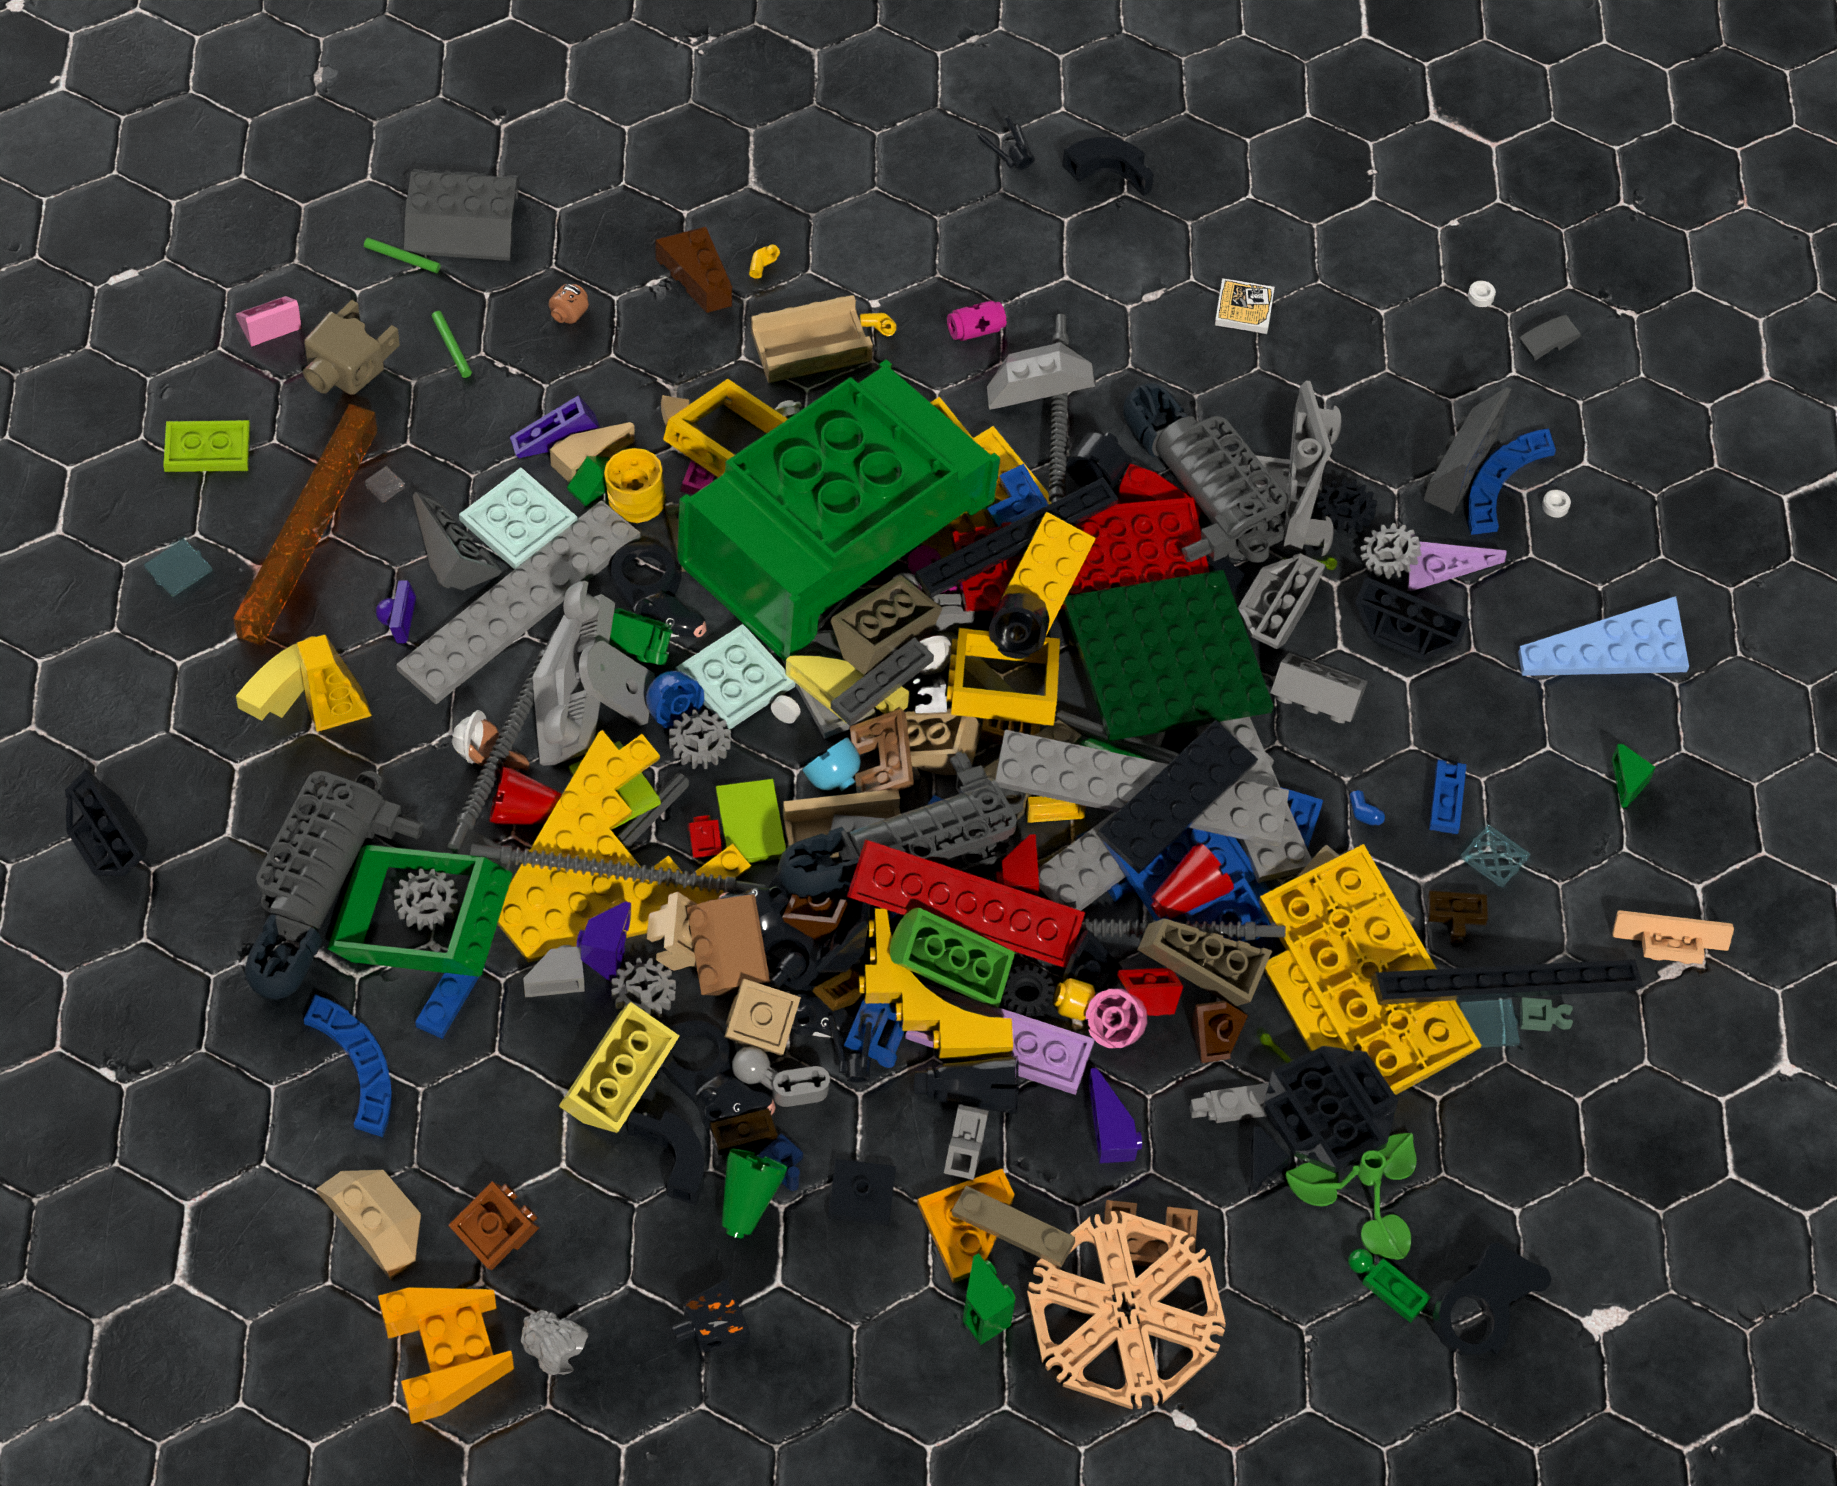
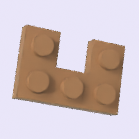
[850,709,914,793]
[1104,1200,1198,1267]

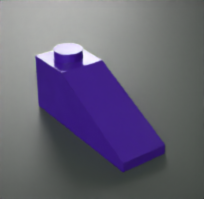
[510,395,600,458]
[1088,1068,1142,1163]

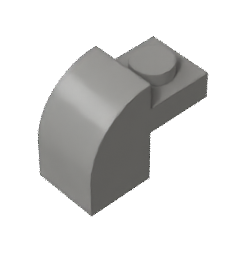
[944,1105,989,1180]

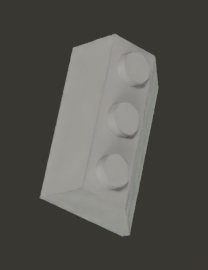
[1270,653,1368,723]

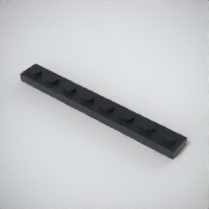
[915,477,1118,599]

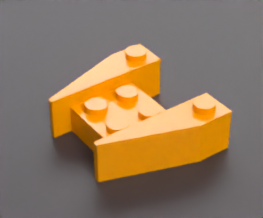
[378,1287,514,1424]

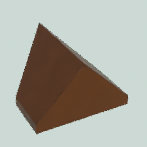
[782,894,847,942]
[1191,1001,1248,1063]

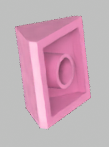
[235,296,302,347]

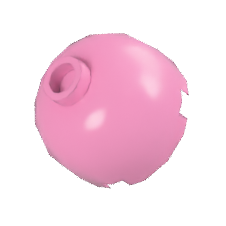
[1086,989,1147,1048]

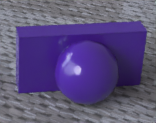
[376,580,416,643]

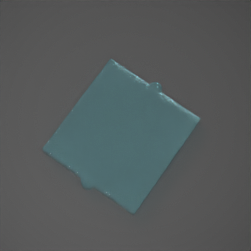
[144,539,213,597]
[1460,999,1520,1048]

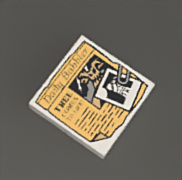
[1215,278,1275,334]

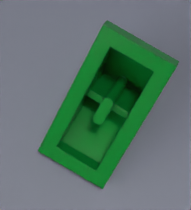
[567,456,610,507]
[1612,744,1656,808]

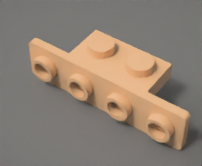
[1613,911,1734,964]

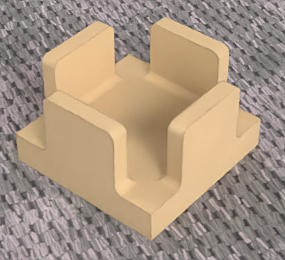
[647,892,697,970]
[724,979,801,1056]

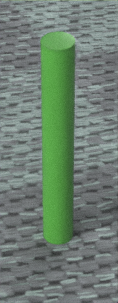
[364,237,441,273]
[432,311,472,378]

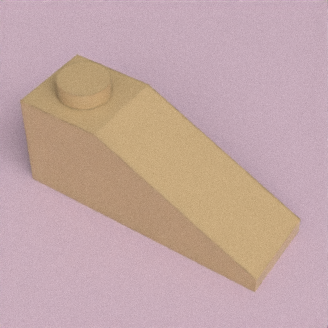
[550,422,635,483]

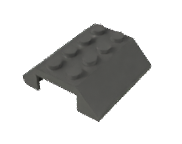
[404,169,520,261]

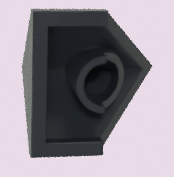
[1061,930,1122,992]

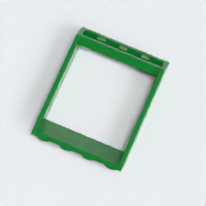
[327,845,513,977]

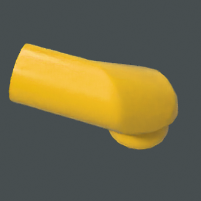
[749,244,780,279]
[860,313,897,336]

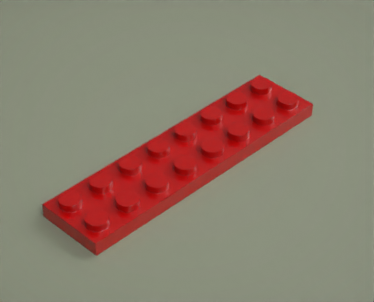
[847,840,1085,968]

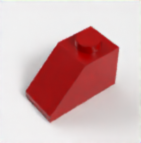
[995,834,1039,896]
[1117,968,1183,1016]

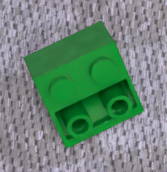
[963,1253,1015,1345]

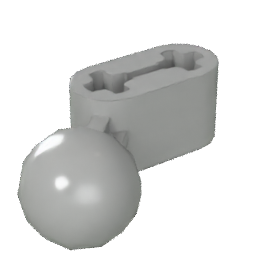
[891,573,976,631]
[732,1046,830,1107]

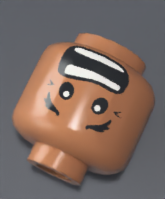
[549,284,589,324]

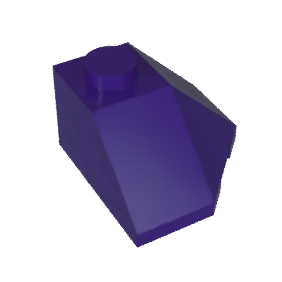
[577,901,631,982]

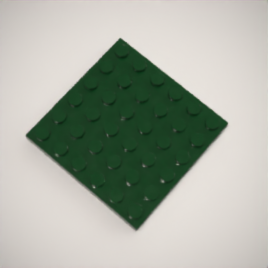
[1062,570,1274,741]

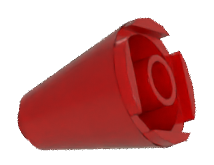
[489,767,562,825]
[1150,843,1234,920]

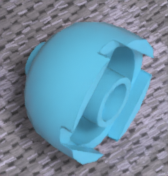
[802,737,861,792]

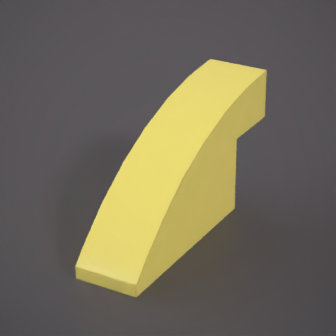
[236,644,304,721]
[785,656,909,724]

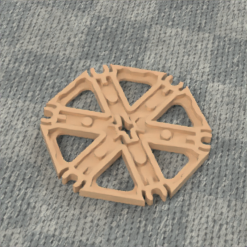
[1027,1211,1226,1409]

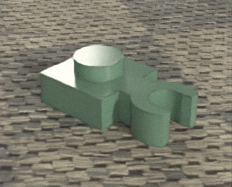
[1520,997,1573,1031]

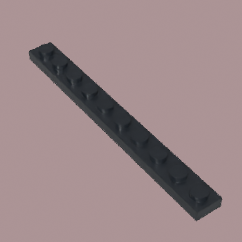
[1371,959,1643,1005]

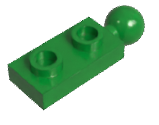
[1348,1249,1431,1323]

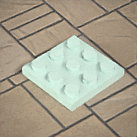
[459,468,577,570]
[676,624,795,729]

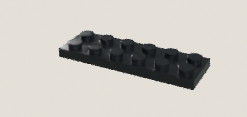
[1096,721,1258,874]

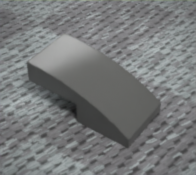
[1519,315,1581,361]

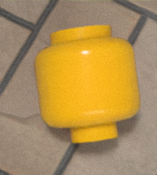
[1053,978,1095,1021]

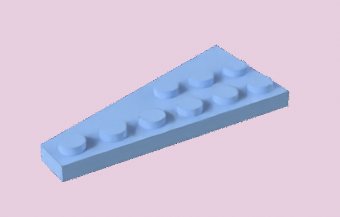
[1518,596,1689,676]

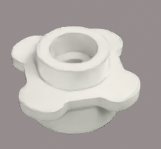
[775,400,802,419]

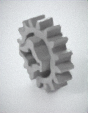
[1360,523,1422,579]
[669,709,731,769]
[394,869,459,931]
[611,958,676,1018]

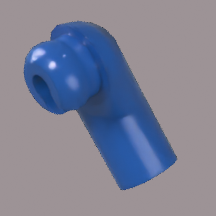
[1349,791,1385,825]

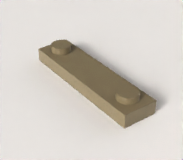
[952,1186,1076,1267]

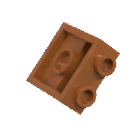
[448,1181,539,1270]

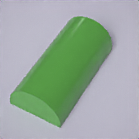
[890,908,1015,1008]

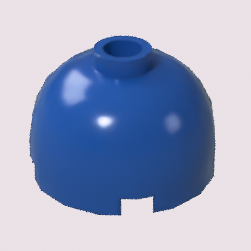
[646,671,704,729]

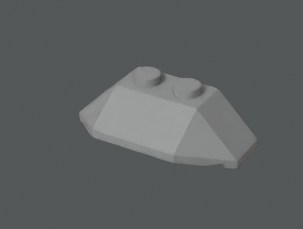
[987,342,1095,410]
[1238,553,1325,649]

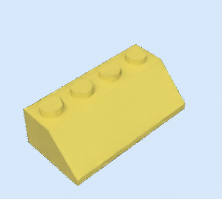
[559,1002,679,1133]

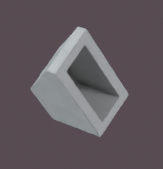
[523,945,585,997]

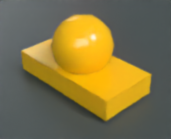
[1026,796,1086,823]

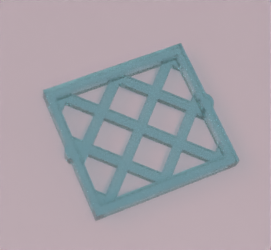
[1460,824,1530,888]

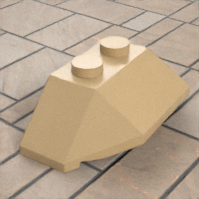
[316,1170,421,1280]

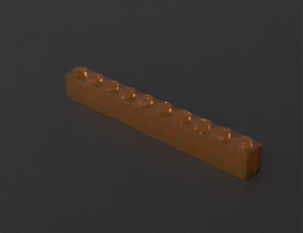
[233,404,377,646]

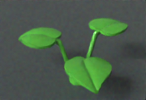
[1286,1133,1417,1260]

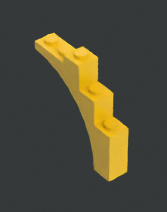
[859,909,1013,1059]

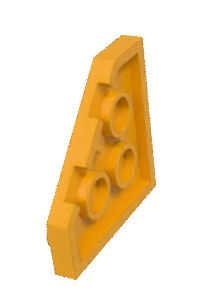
[917,1169,1014,1283]

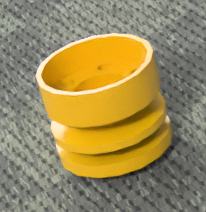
[604,448,666,523]

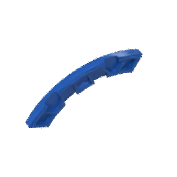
[1467,428,1556,535]
[304,994,392,1137]

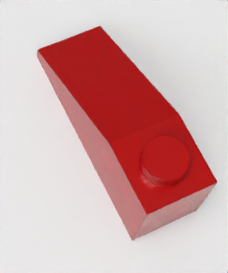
[1117,464,1203,521]

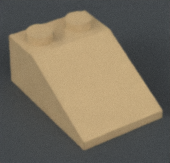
[879,709,982,776]

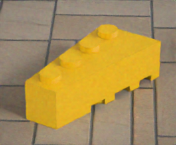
[297,635,372,732]

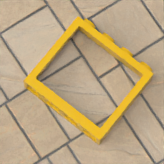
[663,379,788,477]
[947,628,1060,726]

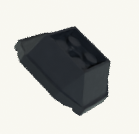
[1263,1046,1398,1173]

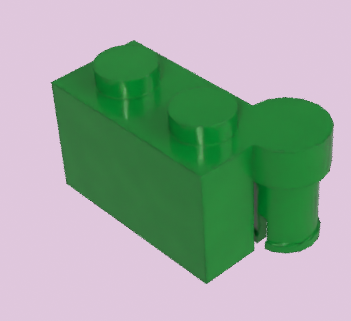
[609,608,673,665]

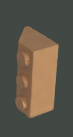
[687,894,770,996]

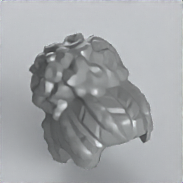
[521,1310,589,1375]

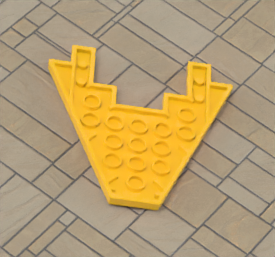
[498,730,751,963]

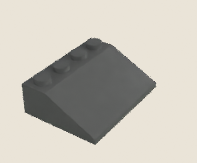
[1423,387,1512,513]

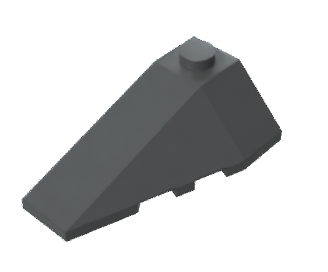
[413,492,502,590]

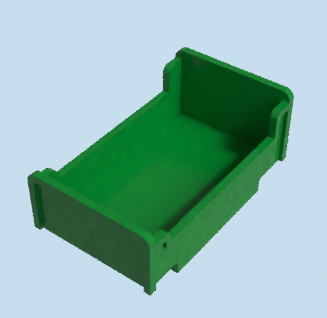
[678,359,1000,661]

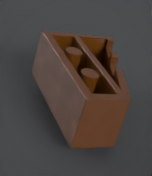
[655,227,732,313]

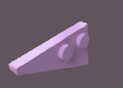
[1407,542,1506,591]

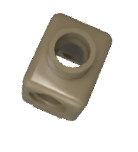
[303,300,400,395]

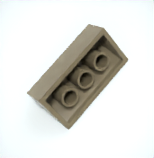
[831,575,943,675]

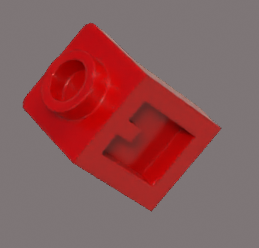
[687,815,722,858]

